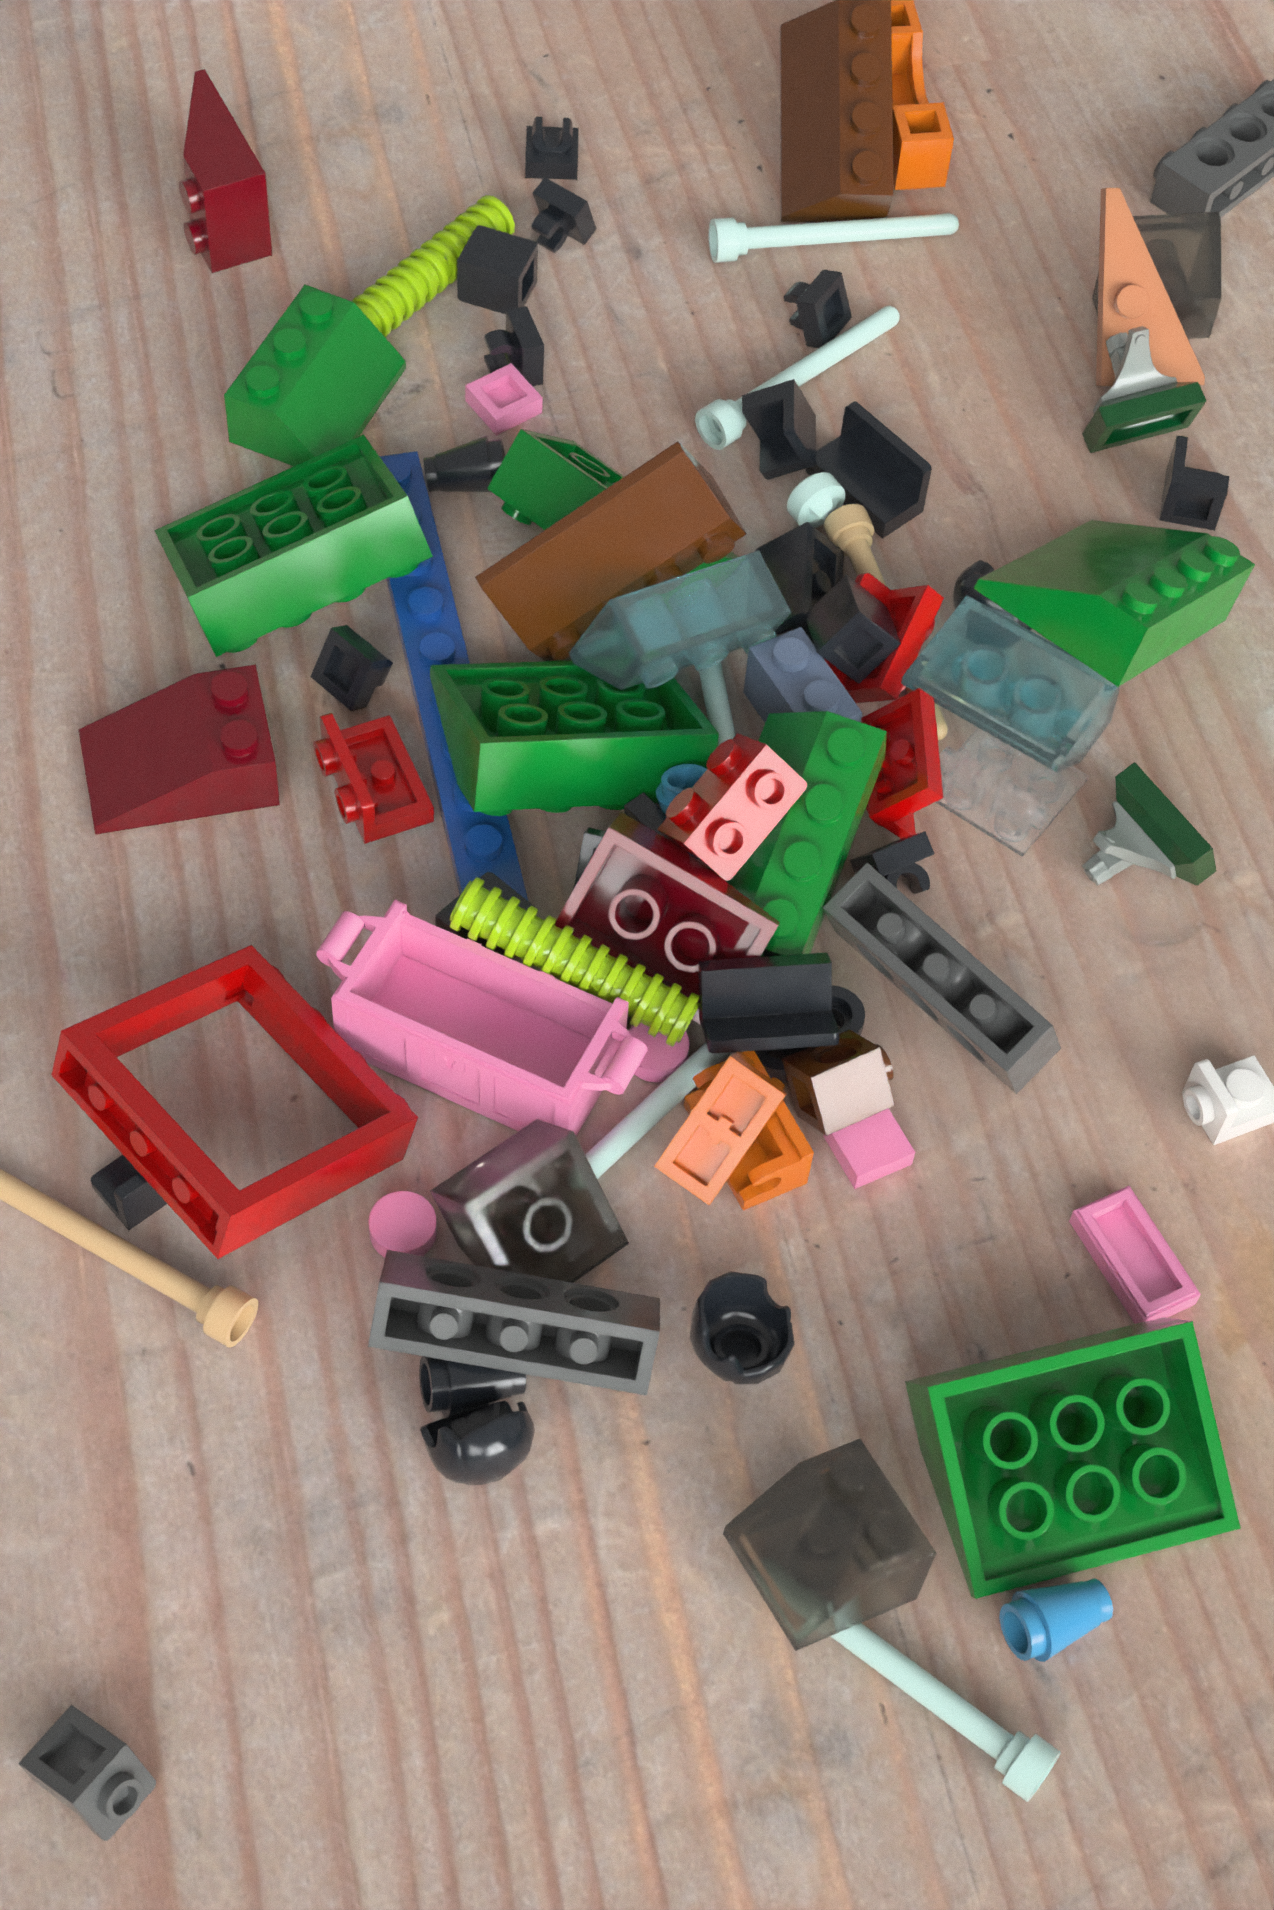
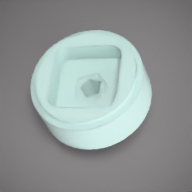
[787,472,846,528]

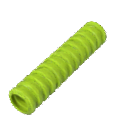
[352,195,515,338]
[449,877,700,1047]

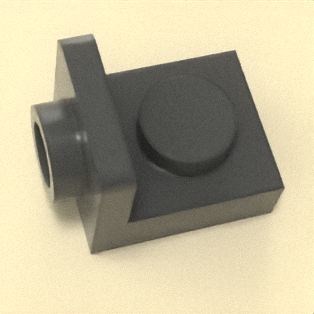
[18,1705,156,1841]

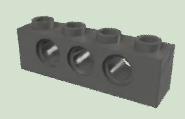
[1150,79,1274,235]
[823,863,1061,1094]
[368,1250,660,1396]

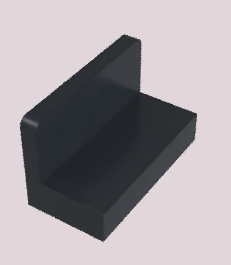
[806,401,932,539]
[749,522,844,644]
[698,952,839,1053]

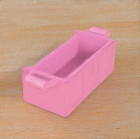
[316,900,647,1153]

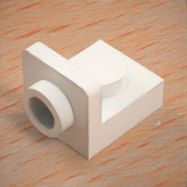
[1182,1056,1274,1145]

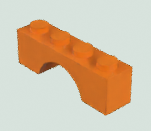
[891,0,954,190]

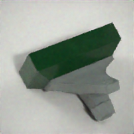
[1082,326,1206,453]
[1082,762,1217,886]

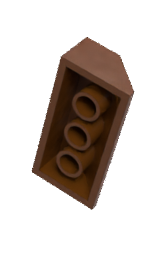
[780,0,894,223]
[475,441,747,661]

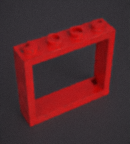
[51,945,418,1259]

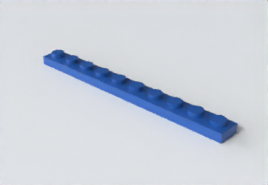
[380,451,528,901]

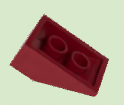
[179,69,272,273]
[78,664,280,835]
[555,812,780,1025]

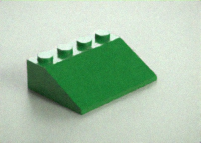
[154,434,433,657]
[974,520,1255,687]
[430,658,719,816]
[905,1317,1241,1599]

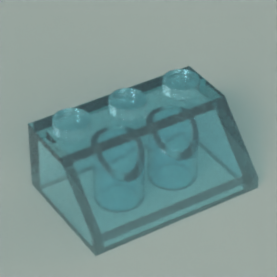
[569,550,792,690]
[901,596,1120,772]

